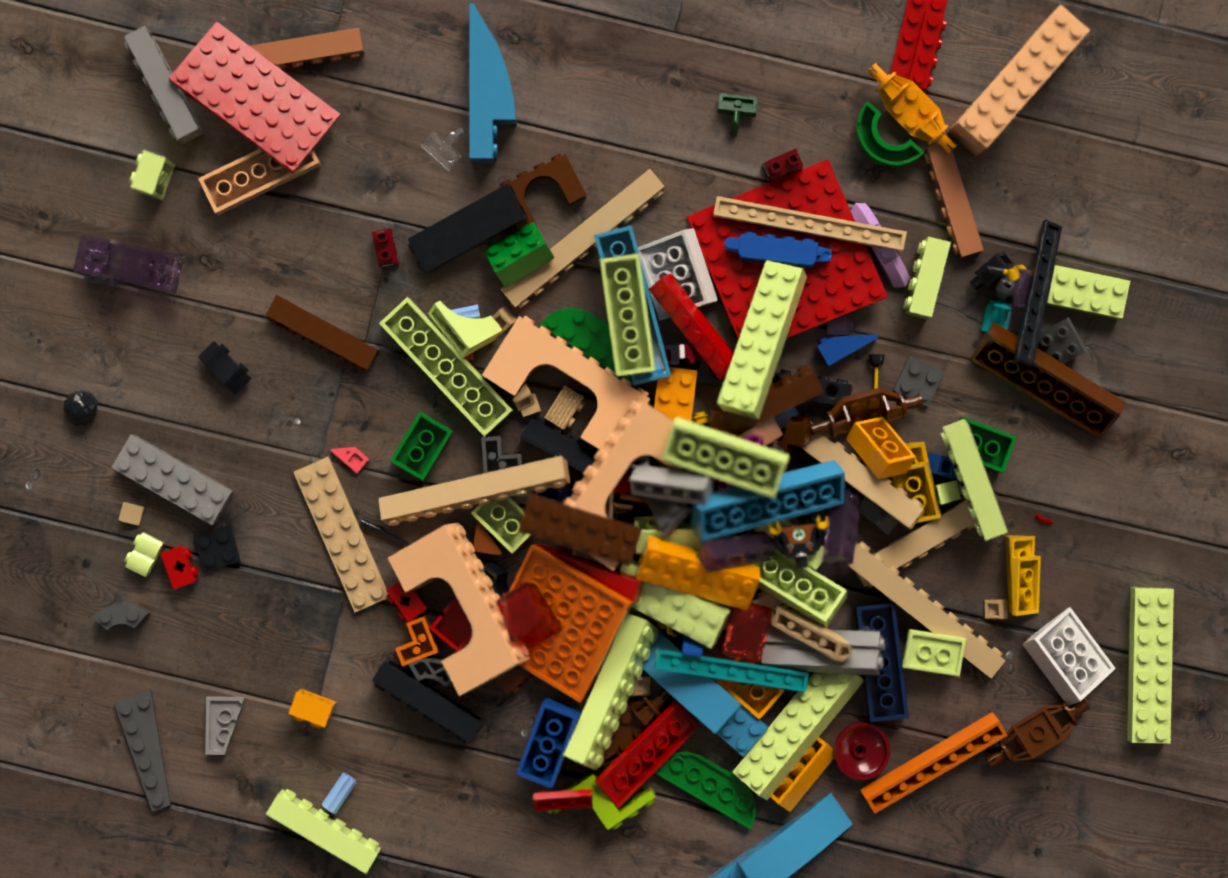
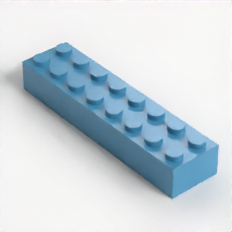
[692,460,845,542]

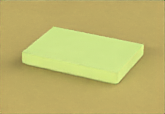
[902,629,966,677]

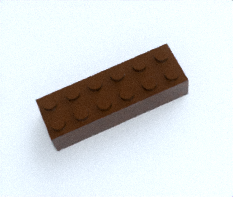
[708,365,824,436]

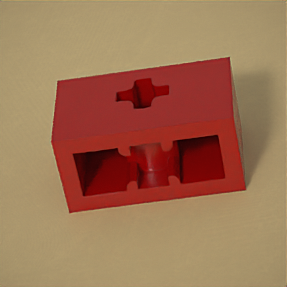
[160,545,199,589]
[386,581,428,622]

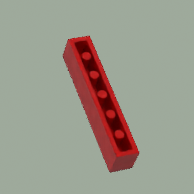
[649,273,734,380]
[535,543,644,604]

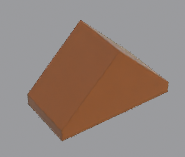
[473,522,503,555]

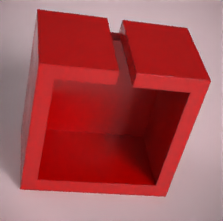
[429,597,473,652]

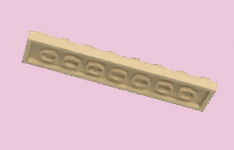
[293,456,388,612]

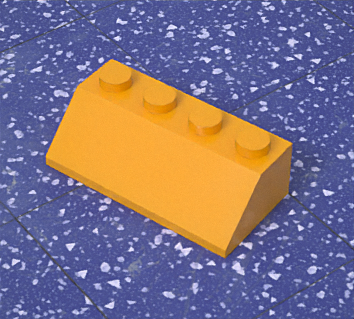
[770,737,834,812]

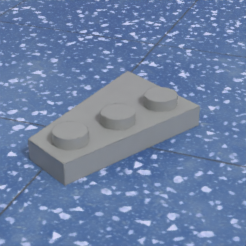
[205,696,245,755]

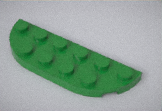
[539,308,637,388]
[655,751,756,830]

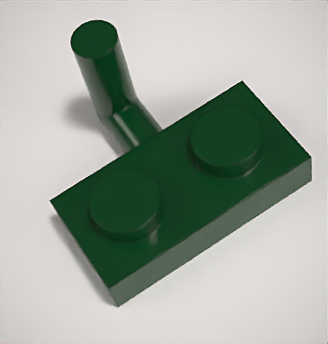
[717,93,758,137]

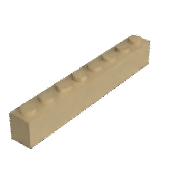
[799,422,925,530]
[854,500,977,588]

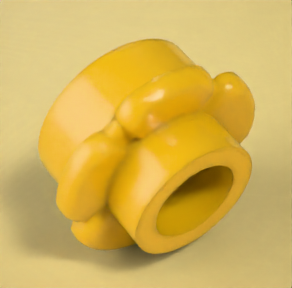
[692,411,708,425]

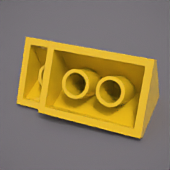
[892,442,942,526]
[1005,535,1041,616]

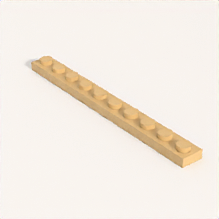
[713,196,907,252]

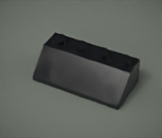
[520,417,597,473]

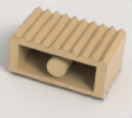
[544,385,585,430]

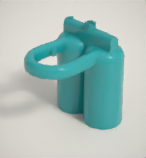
[981,299,1012,332]

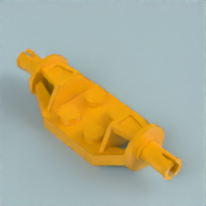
[867,63,957,154]

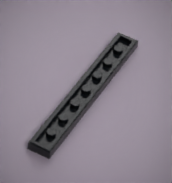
[1013,220,1062,367]

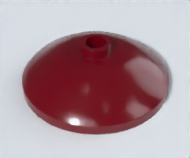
[834,722,890,780]

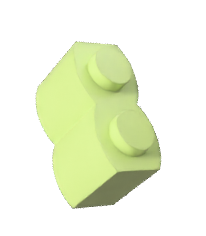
[124,532,165,577]

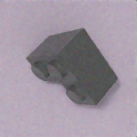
[481,436,523,474]

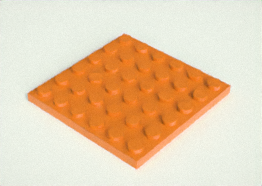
[502,544,632,703]

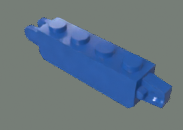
[724,232,832,269]

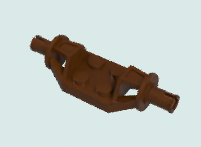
[811,388,923,438]
[579,689,672,775]
[985,699,1090,769]

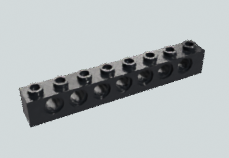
[696,360,852,406]

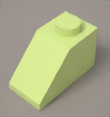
[934,480,963,504]

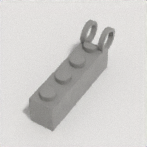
[629,455,713,505]

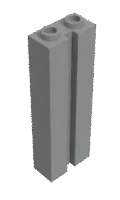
[761,627,885,675]

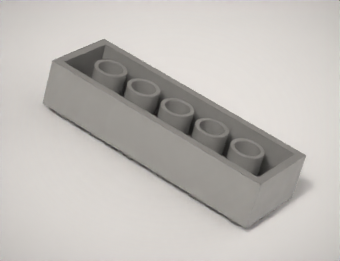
[124,26,204,144]
[112,434,235,525]

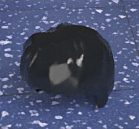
[63,390,98,426]

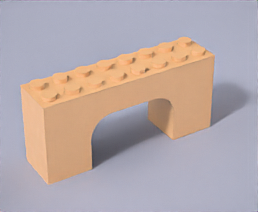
[948,4,1090,156]
[482,316,650,450]
[563,399,683,571]
[388,523,530,696]

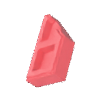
[330,447,370,474]

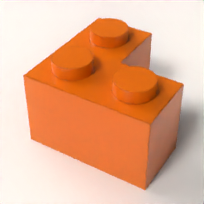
[395,615,440,666]

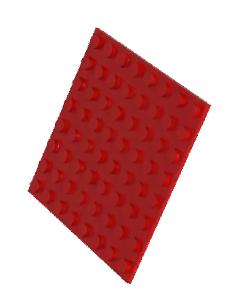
[687,159,888,340]

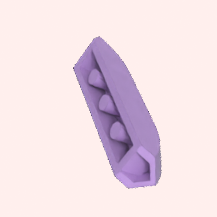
[851,203,910,288]

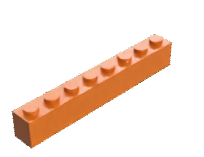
[860,712,1008,814]

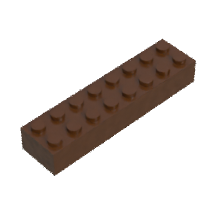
[970,322,1125,439]

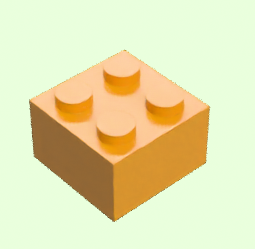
[288,689,337,729]

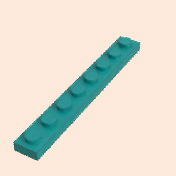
[654,649,809,692]

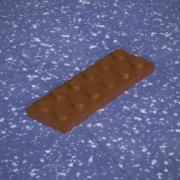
[518,493,642,566]

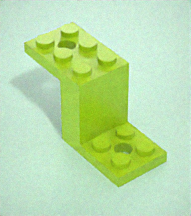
[548,770,656,830]

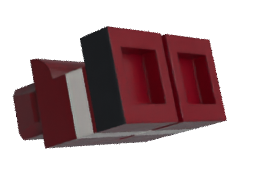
[762,148,804,183]
[372,228,399,268]
[664,344,703,366]

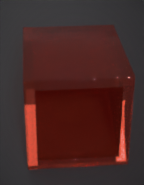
[496,582,562,648]
[722,602,772,663]

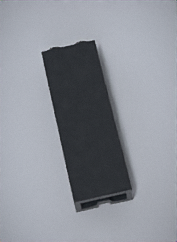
[408,184,529,273]

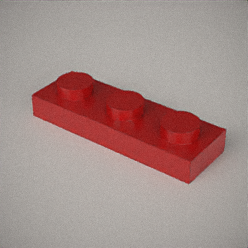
[533,789,593,812]

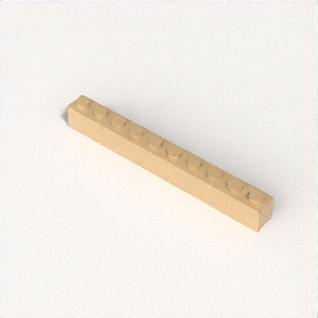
[501,169,665,308]
[378,456,570,526]
[840,541,1006,679]

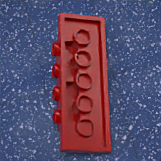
[885,0,948,96]
[594,700,699,809]

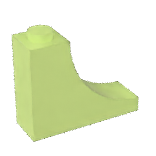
[428,301,502,358]

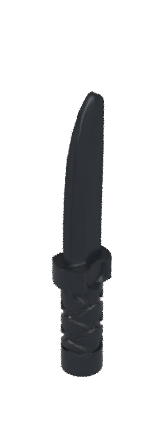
[359,518,410,546]

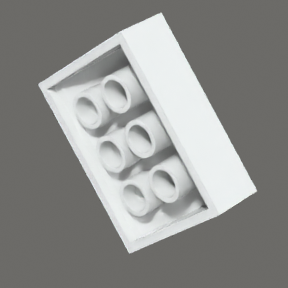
[638,228,718,321]
[1022,607,1116,706]

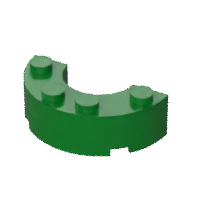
[855,101,924,168]

